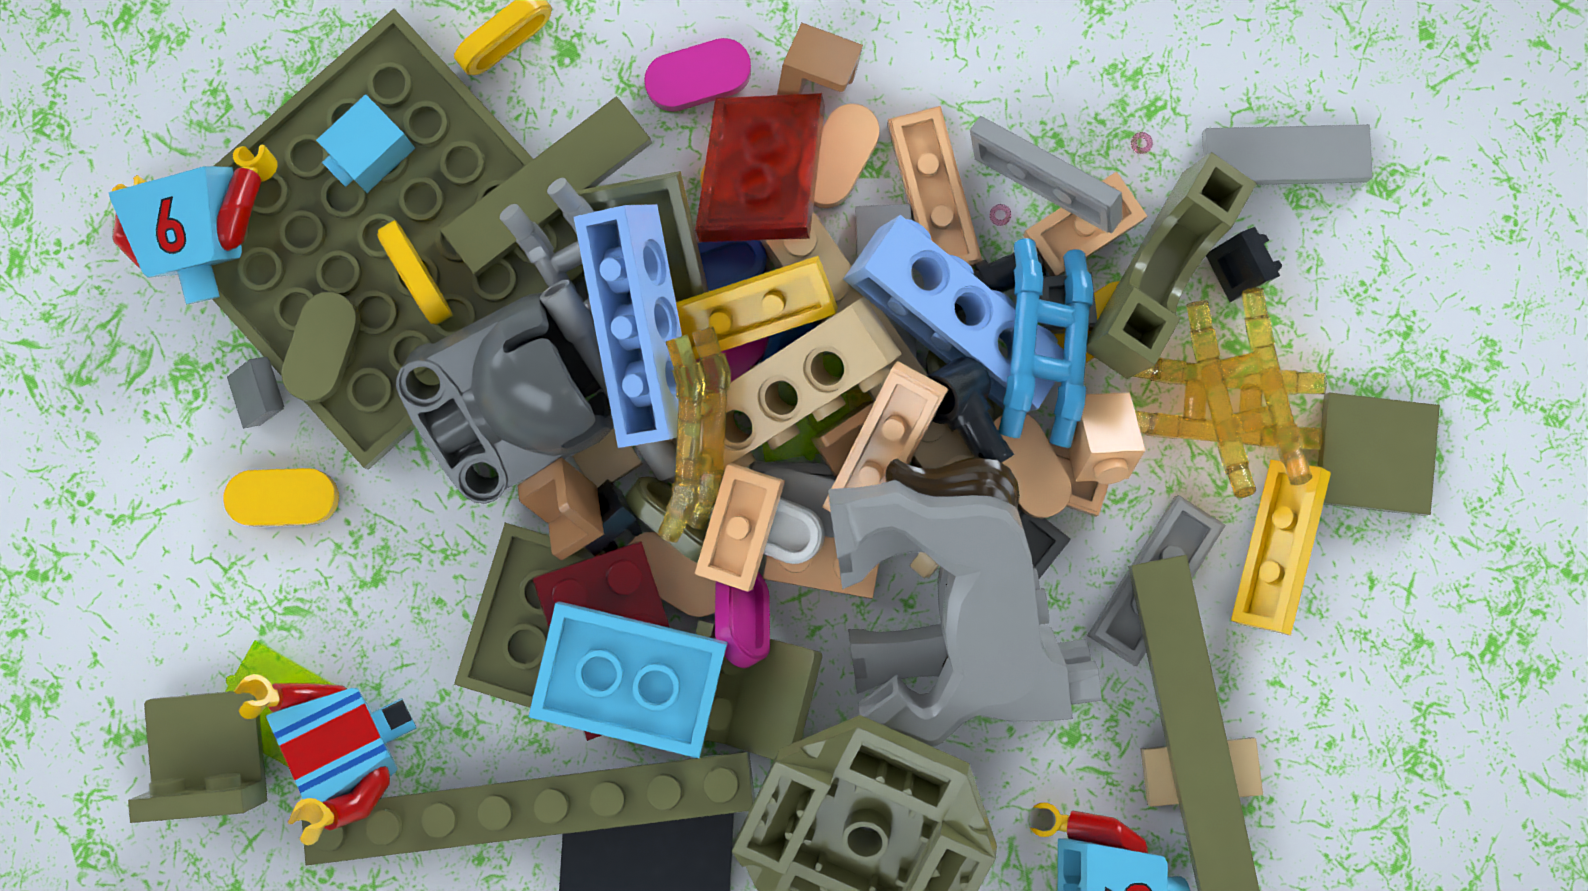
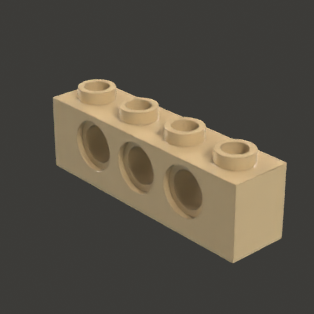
[678,297,902,480]

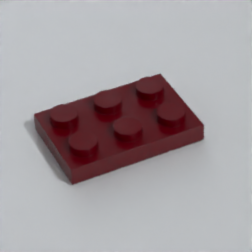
[532,541,670,741]

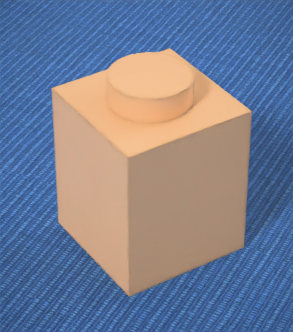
[1067,392,1145,484]

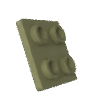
[695,620,822,760]
[128,691,268,823]

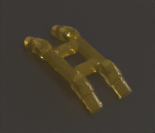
[1186,288,1312,498]
[658,326,731,543]
[1132,358,1327,450]

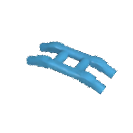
[998,238,1093,448]

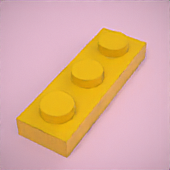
[676,256,838,362]
[1231,460,1331,636]

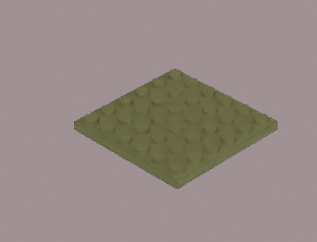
[212,8,585,470]

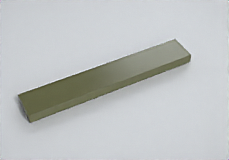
[1128,554,1260,891]

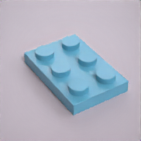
[528,601,727,758]

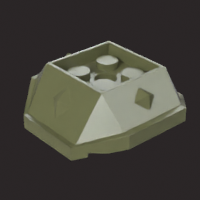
[732,715,997,891]

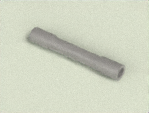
[540,279,685,480]

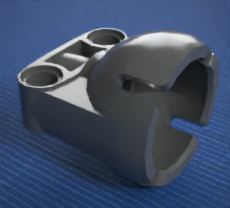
[396,292,614,504]

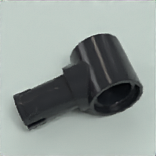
[926,356,1014,463]

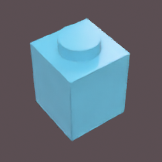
[316,94,415,193]

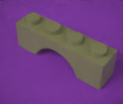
[1086,152,1257,379]

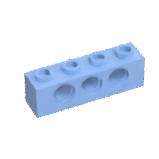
[574,204,700,448]
[843,215,1064,411]

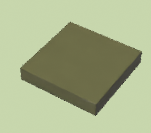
[1318,392,1440,516]

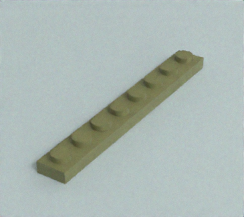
[301,752,755,866]

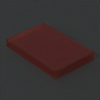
[695,93,825,242]

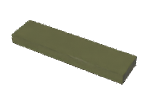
[440,96,652,277]

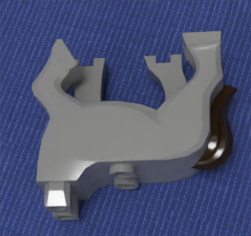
[828,457,1102,747]

